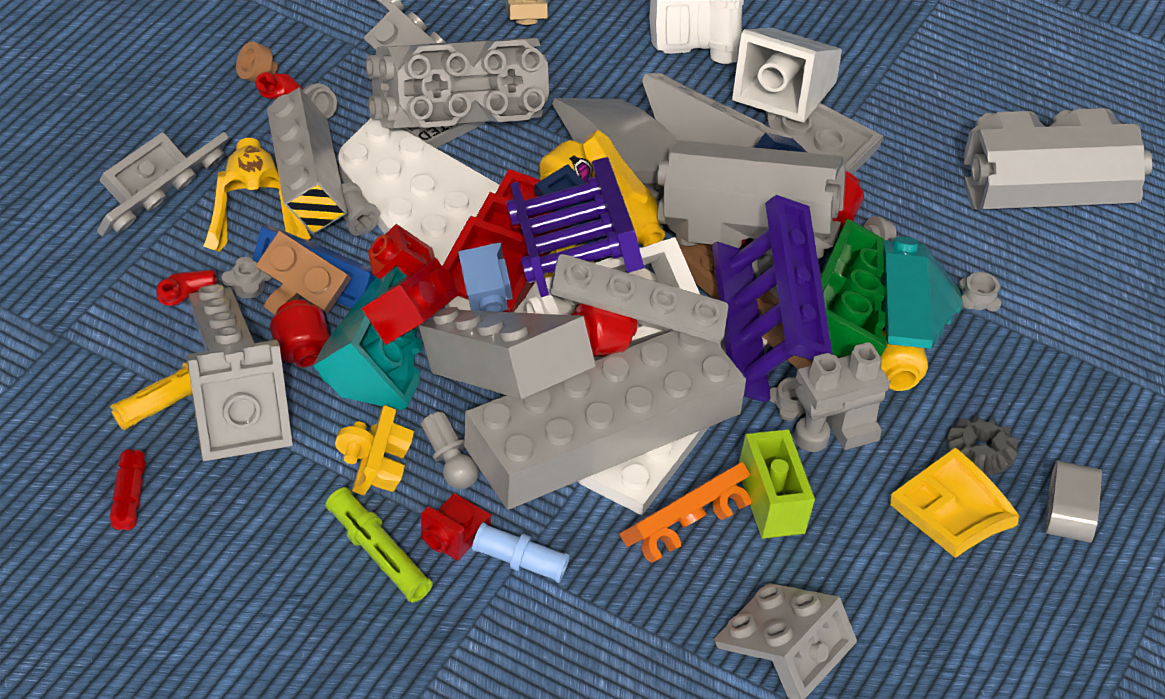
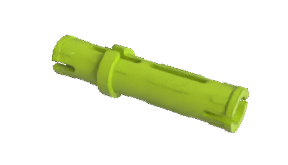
[325,487,433,603]

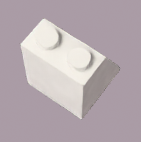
[732,28,842,123]

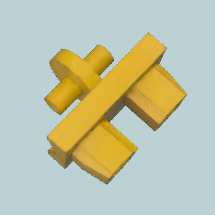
[335,405,414,496]

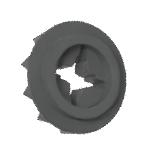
[947,414,1018,475]

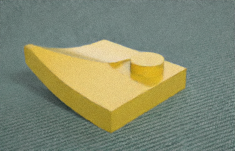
[890,448,1019,558]

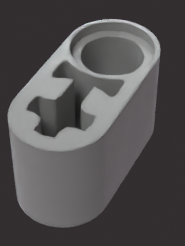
[1045,460,1102,543]

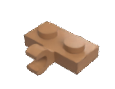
[256,231,352,315]

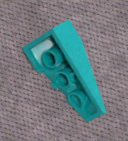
[881,237,963,349]
[313,266,422,410]

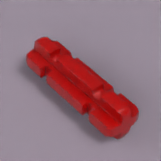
[109,449,146,531]

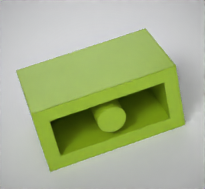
[739,429,815,539]

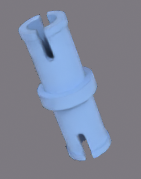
[472,522,570,583]

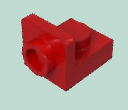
[368,224,435,279]
[421,493,491,561]

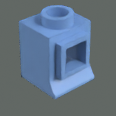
[458,242,513,312]

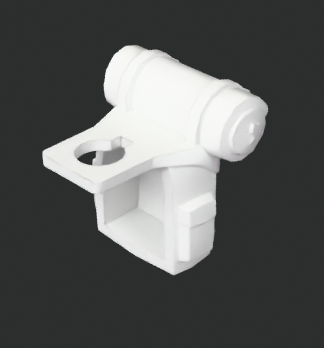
[649,0,744,64]

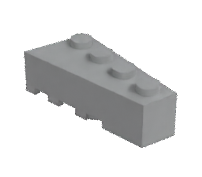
[419,307,596,399]

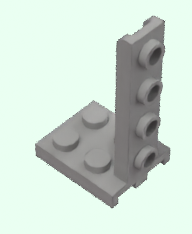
[186,284,293,462]

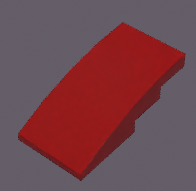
[442,169,564,312]

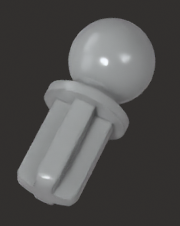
[421,411,479,489]

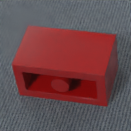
[362,258,460,345]

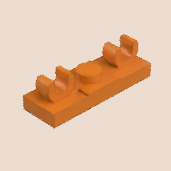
[619,462,751,563]

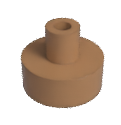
[236,41,277,83]

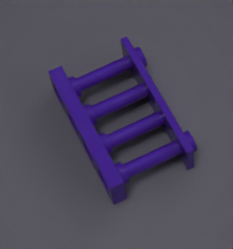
[506,157,644,297]
[712,195,833,402]

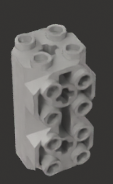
[366,38,549,128]
[964,108,1152,210]
[658,140,846,258]

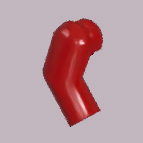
[255,72,304,100]
[156,269,218,306]

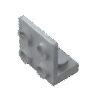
[714,583,857,699]

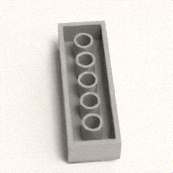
[464,330,746,510]

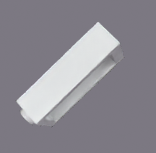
[525,237,700,360]

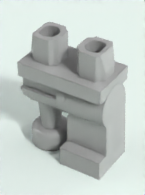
[794,342,890,452]

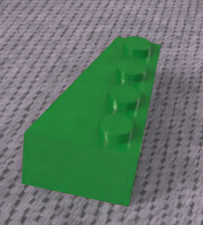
[819,219,887,358]

